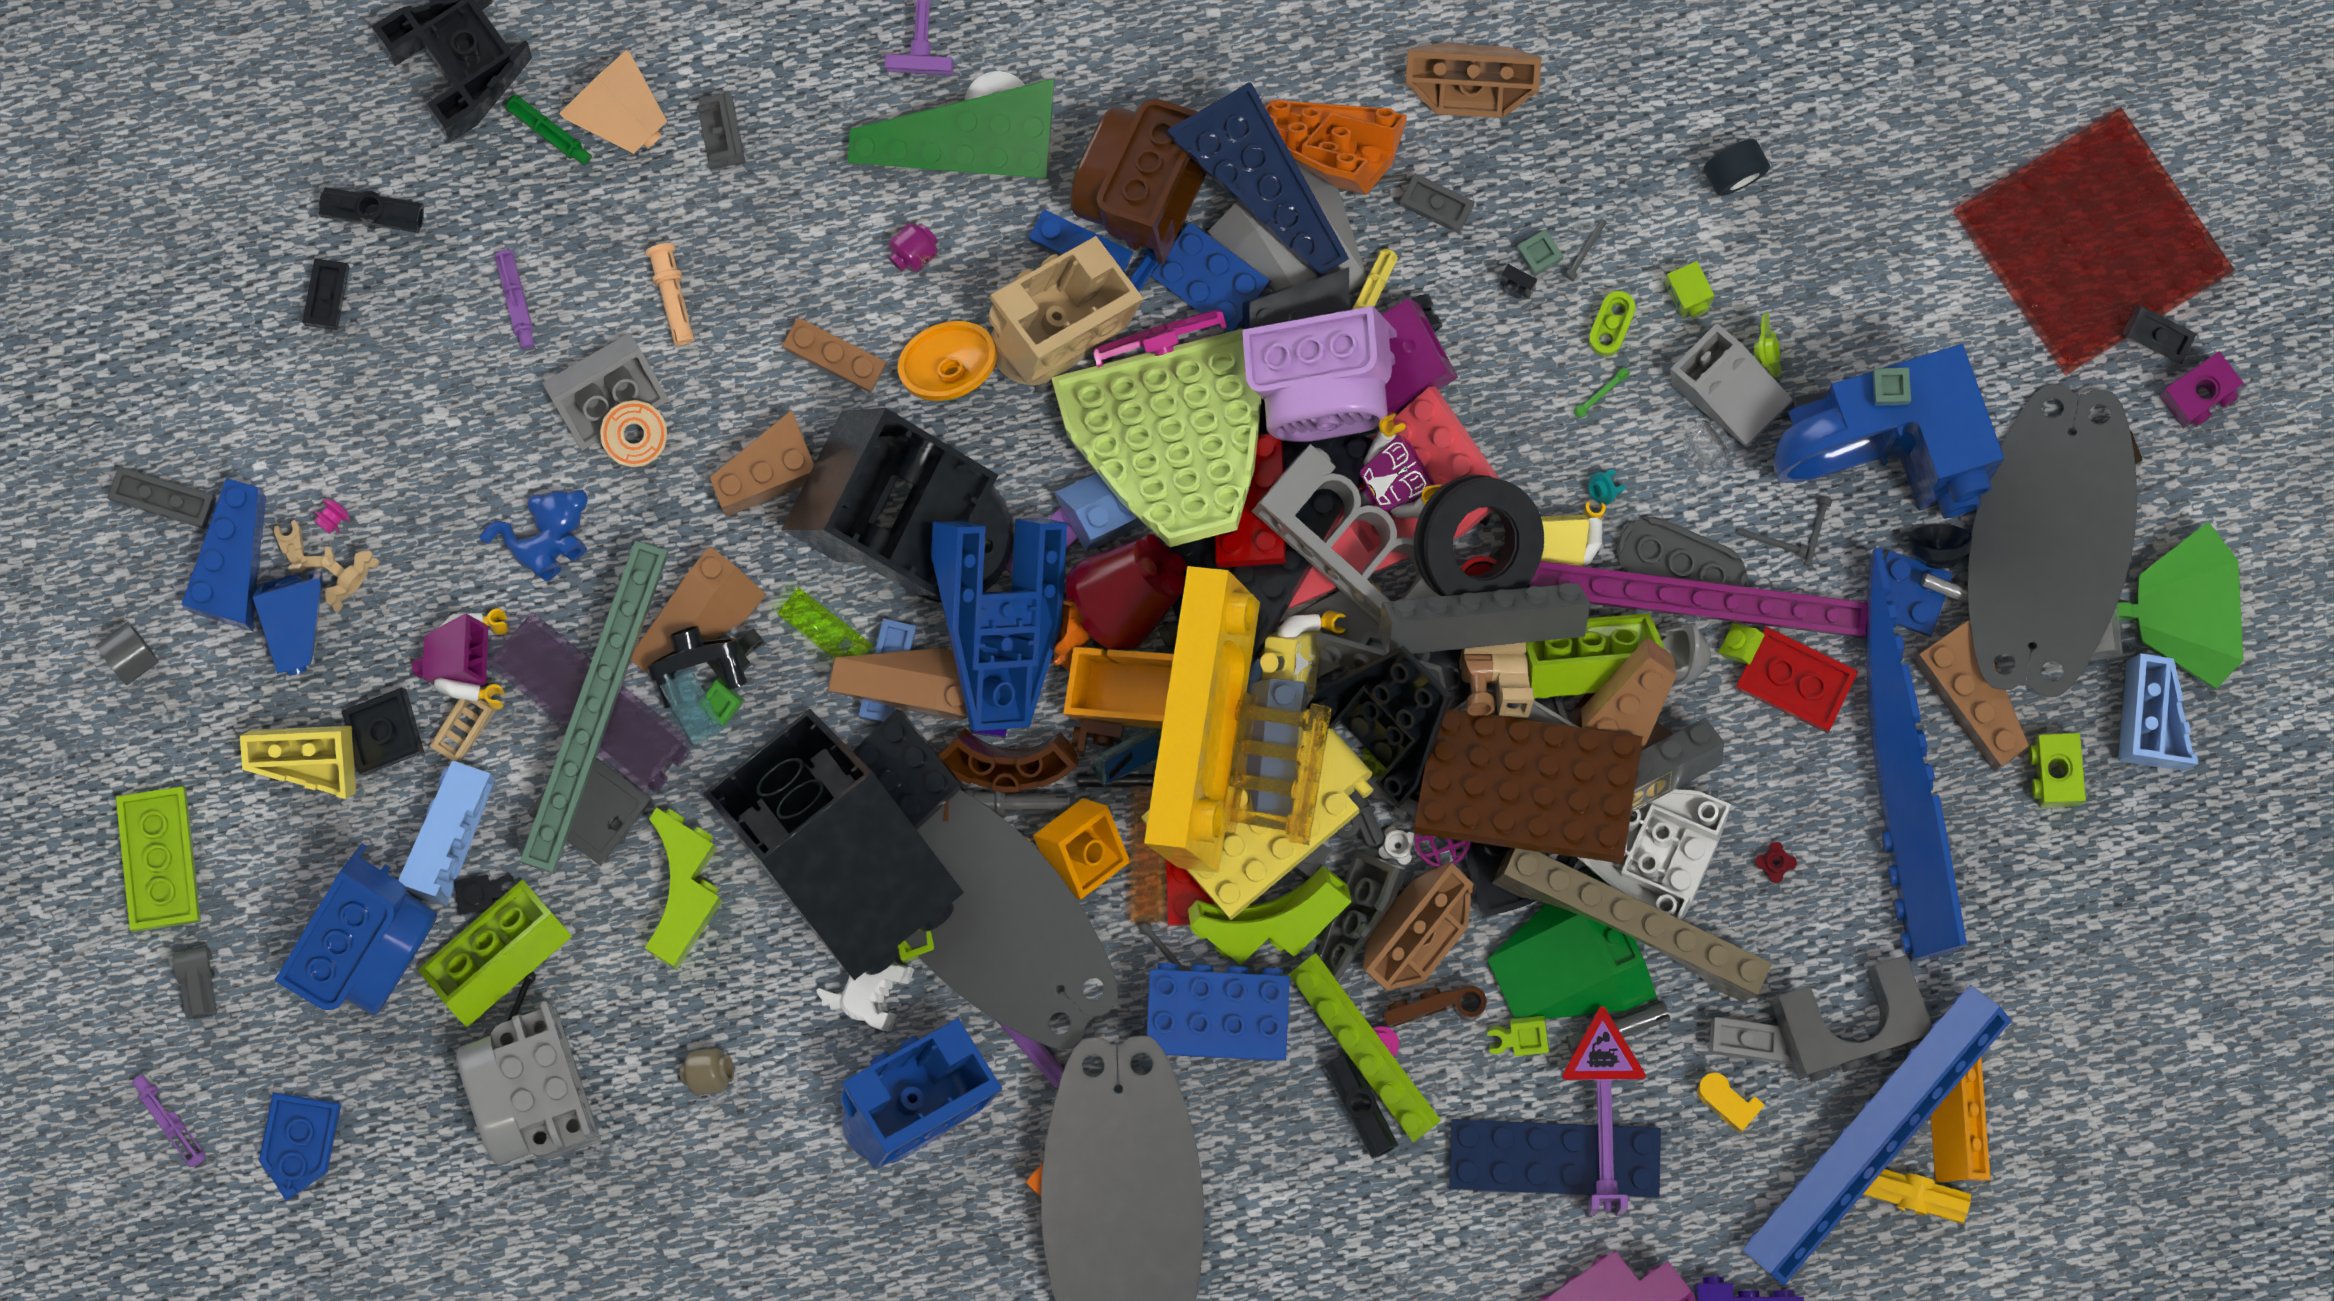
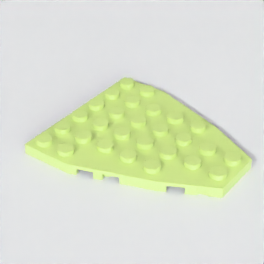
[1051,329,1262,547]

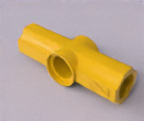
[1863,1169,1971,1224]

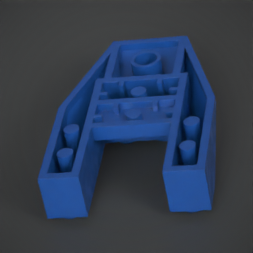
[931,517,1067,731]

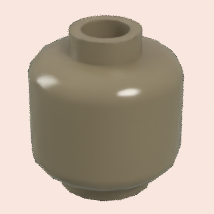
[680,1048,734,1095]

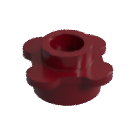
[1755,842,1797,883]

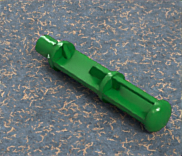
[505,94,592,166]

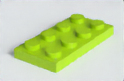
[116,786,201,932]

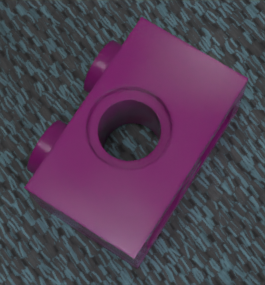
[2159,351,2244,429]

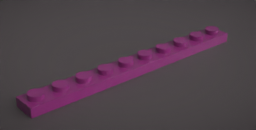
[1528,561,1868,638]

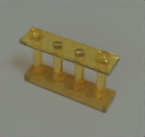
[1222,693,1332,845]

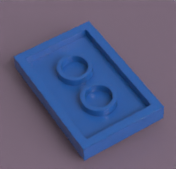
[1151,222,1272,332]

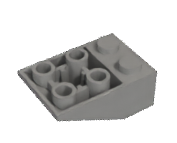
[1670,323,1793,447]

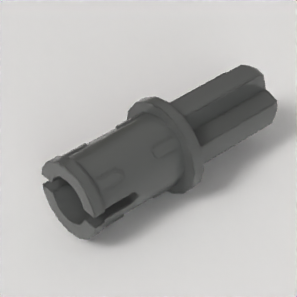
[1349,790,1385,847]

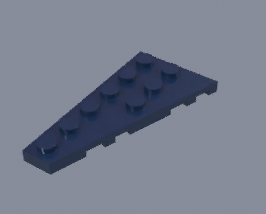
[1163,82,1349,276]

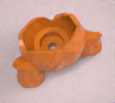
[1053,600,1091,672]

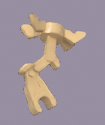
[274,520,380,612]

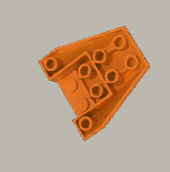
[1265,100,1407,195]

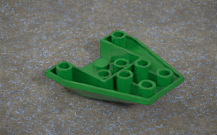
[1487,873,1657,1020]

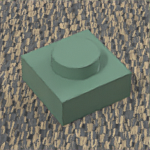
[1517,229,1564,277]
[1872,368,1911,406]

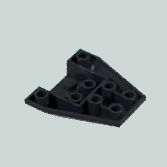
[1306,645,1452,807]

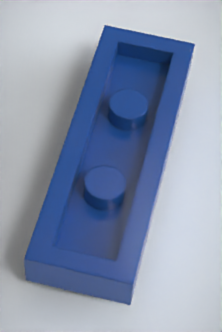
[1029,209,1133,272]

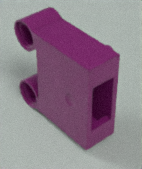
[1381,298,1458,418]

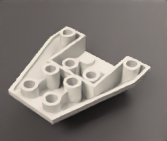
[1577,789,1731,920]

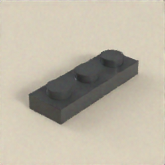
[107,466,216,529]

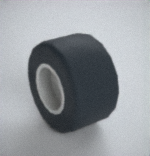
[1703,139,1770,196]

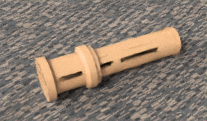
[645,243,695,346]

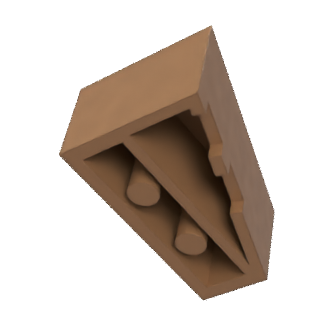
[709,410,814,517]
[1581,637,1676,751]

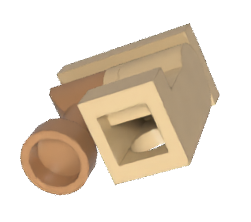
[1459,642,1534,718]

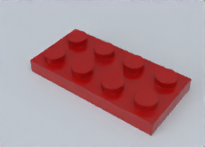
[1216,434,1286,568]

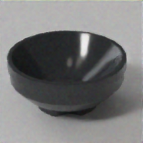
[1909,524,1972,569]

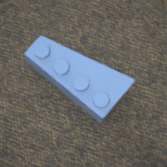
[398,760,495,907]

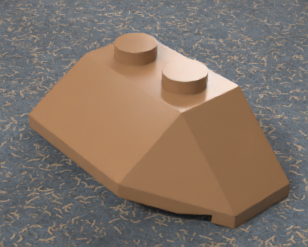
[1406,43,1542,118]
[1362,862,1474,991]

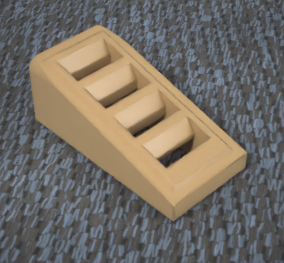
[430,699,497,763]

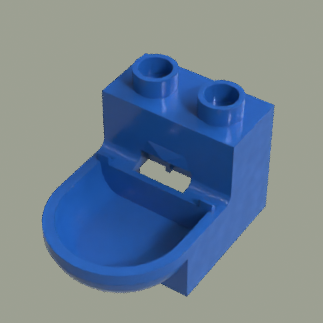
[1774,343,2005,519]

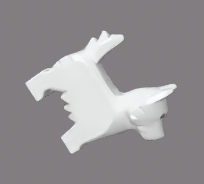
[816,961,914,1031]

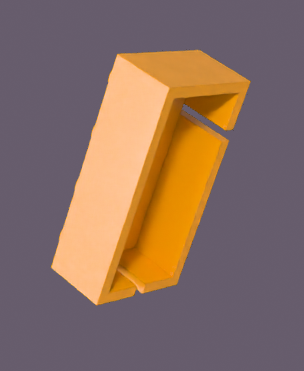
[1063,647,1174,729]

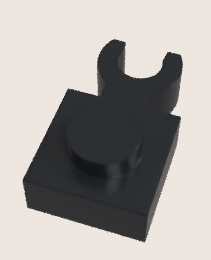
[454,875,515,916]

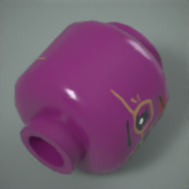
[888,223,938,273]

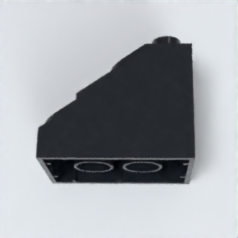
[703,709,964,981]

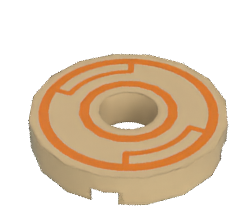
[599,400,668,467]

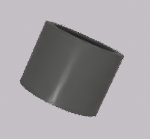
[96,622,159,685]

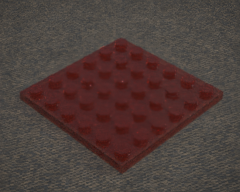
[1953,107,2235,376]

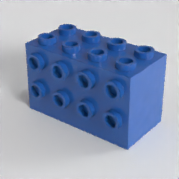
[1147,963,1290,1061]

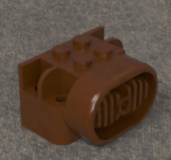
[1070,99,1207,265]

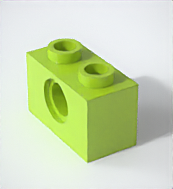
[2028,733,2086,808]

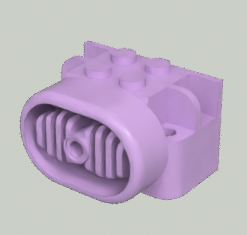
[1242,306,1397,442]

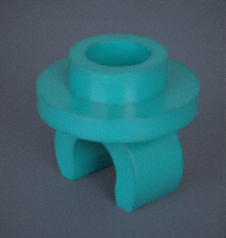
[1588,469,1626,505]

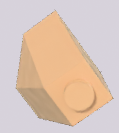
[559,50,667,154]

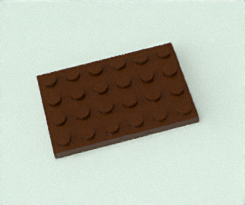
[1414,709,1643,864]

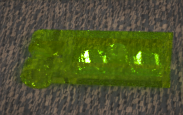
[777,587,873,659]

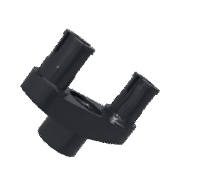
[647,626,747,708]

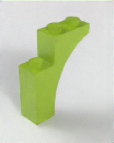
[645,808,723,970]
[1188,865,1352,965]

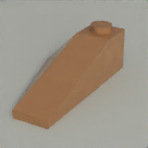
[827,648,968,722]

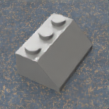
[542,333,669,451]

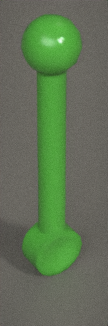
[1574,367,1630,418]

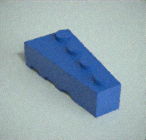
[181,478,266,632]

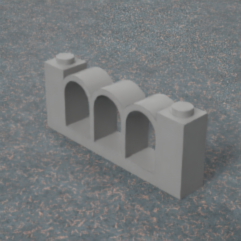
[1251,444,1439,624]

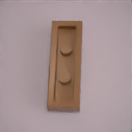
[782,317,887,393]

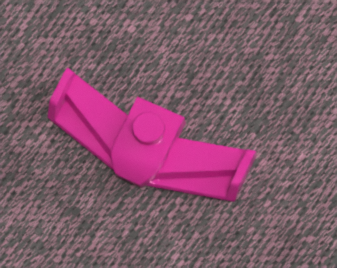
[1094,309,1227,368]

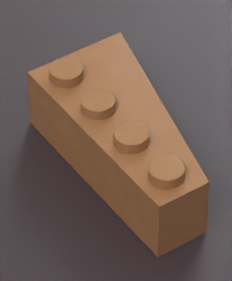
[1914,619,2029,772]

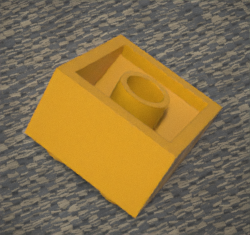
[1033,798,1130,900]

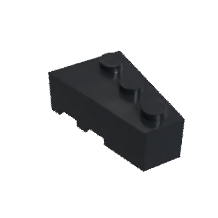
[1242,267,1350,330]

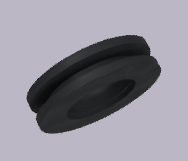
[1414,475,1544,596]

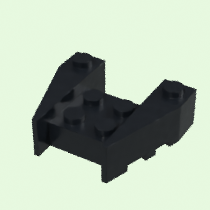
[372,0,532,143]

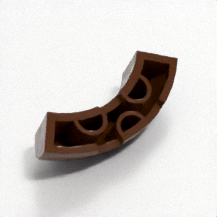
[939,728,1079,792]

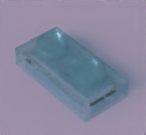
[660,669,724,746]

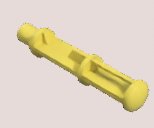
[1351,249,1398,310]

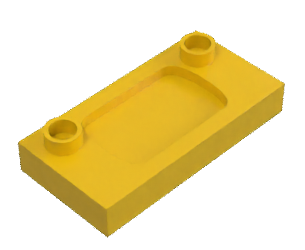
[1144,566,1260,873]

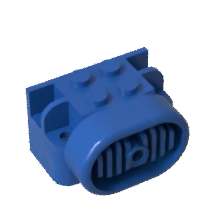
[274,843,437,1015]
[841,1018,1002,1170]

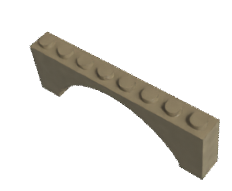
[1492,848,1772,1002]

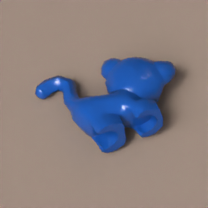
[480,490,588,581]

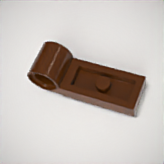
[1382,986,1487,1028]

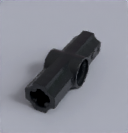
[319,187,424,233]
[1324,1054,1399,1159]

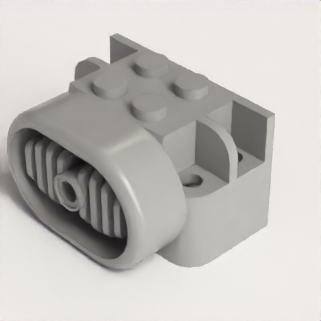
[456,1001,602,1165]

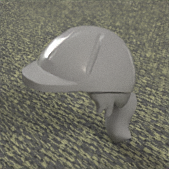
[1660,623,1711,684]

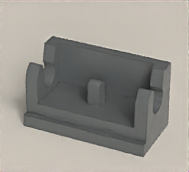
[697,91,746,170]

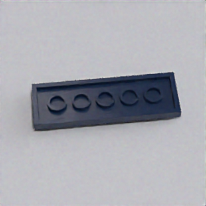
[1449,1119,1661,1199]

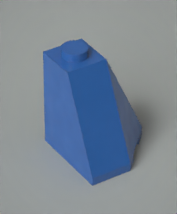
[253,572,323,676]

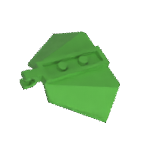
[2118,521,2244,690]

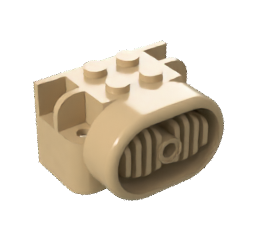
[989,236,1144,386]

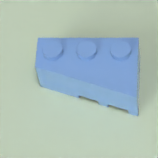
[2118,653,2198,771]

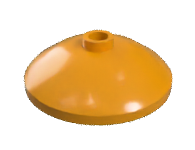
[898,321,997,401]

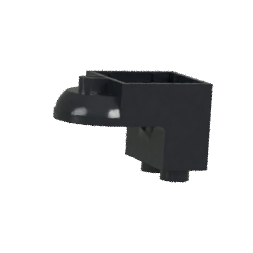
[781,408,1013,603]

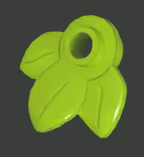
[1754,312,1781,378]

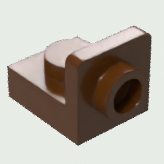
[1071,718,1124,757]

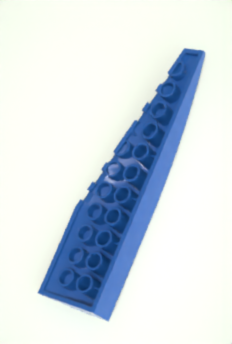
[1866,547,1967,962]

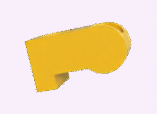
[1697,1072,1765,1134]

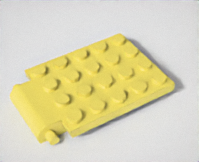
[1141,709,1374,921]

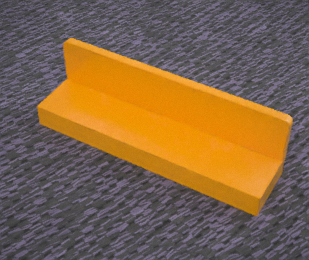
[1931,1057,1991,1183]

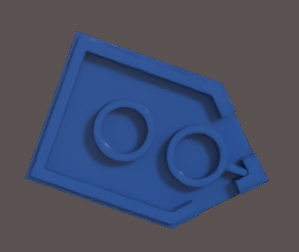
[259,1092,341,1201]

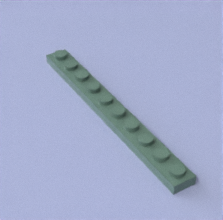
[520,541,669,874]

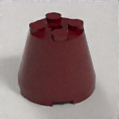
[1066,534,1186,650]

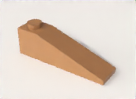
[631,546,766,675]

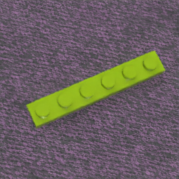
[1289,953,1441,1143]

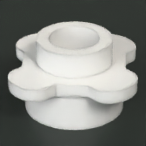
[1379,826,1415,865]

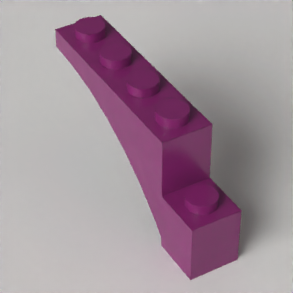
[1538,1250,1696,1301]

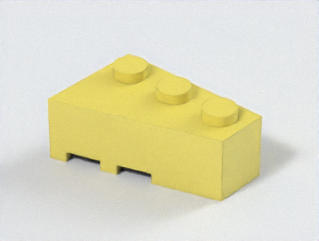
[240,726,356,799]

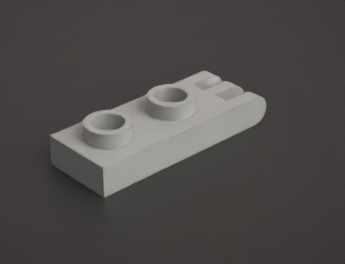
[1709,1017,1793,1066]

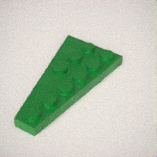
[848,78,1055,179]

